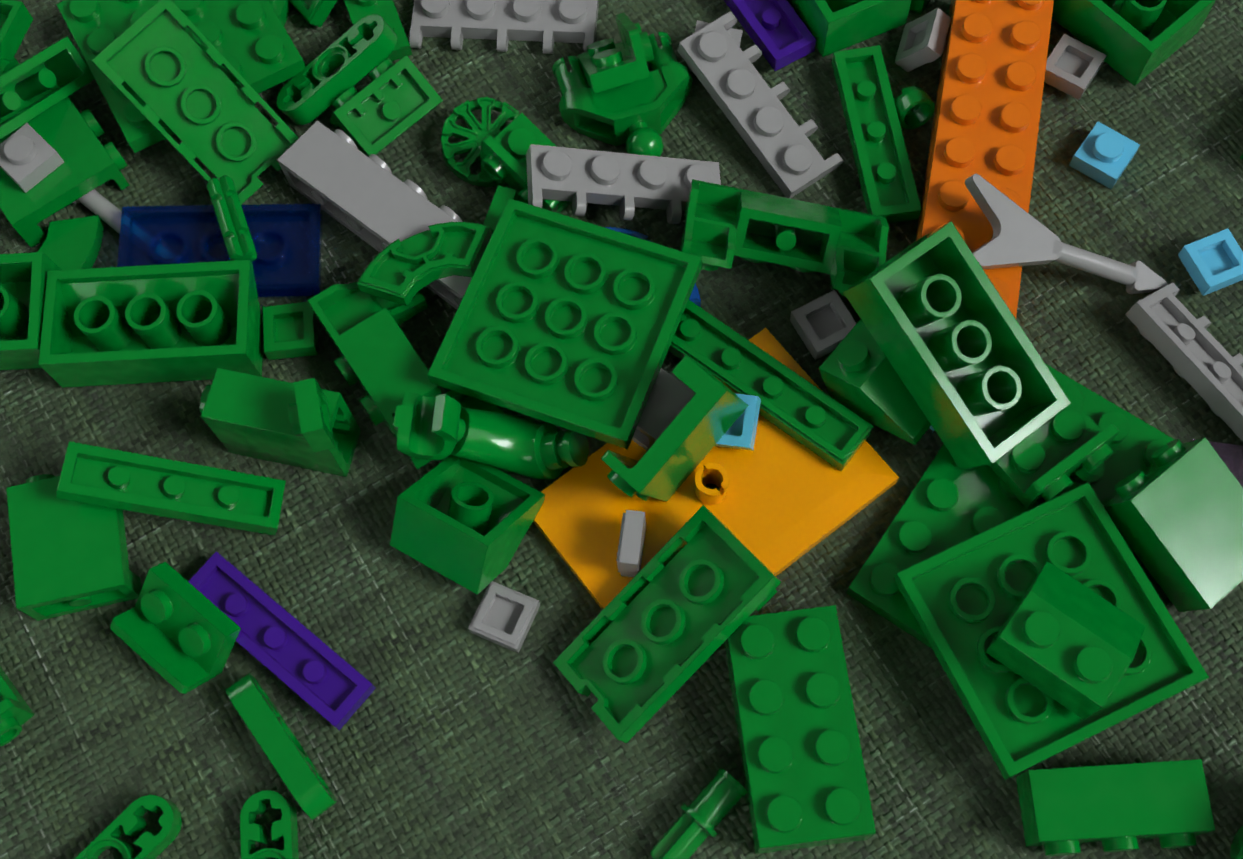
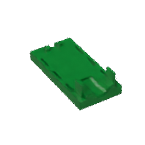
[92,0,299,205]
[553,505,781,743]

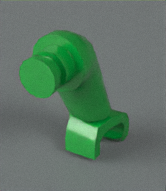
[393,391,589,480]

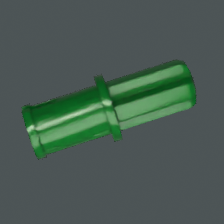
[650,768,747,859]

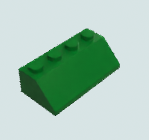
[39,260,264,388]

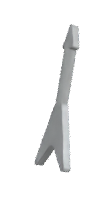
[965,174,1168,294]

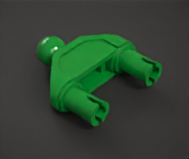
[552,32,693,157]

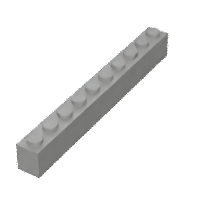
[277,120,696,451]

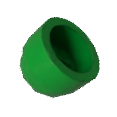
[894,86,935,129]

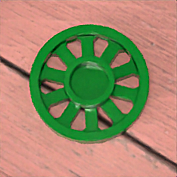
[441,97,519,187]

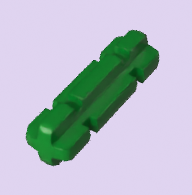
[207,175,257,262]

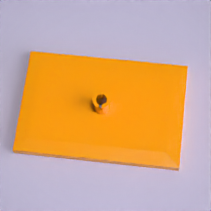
[533,327,899,610]

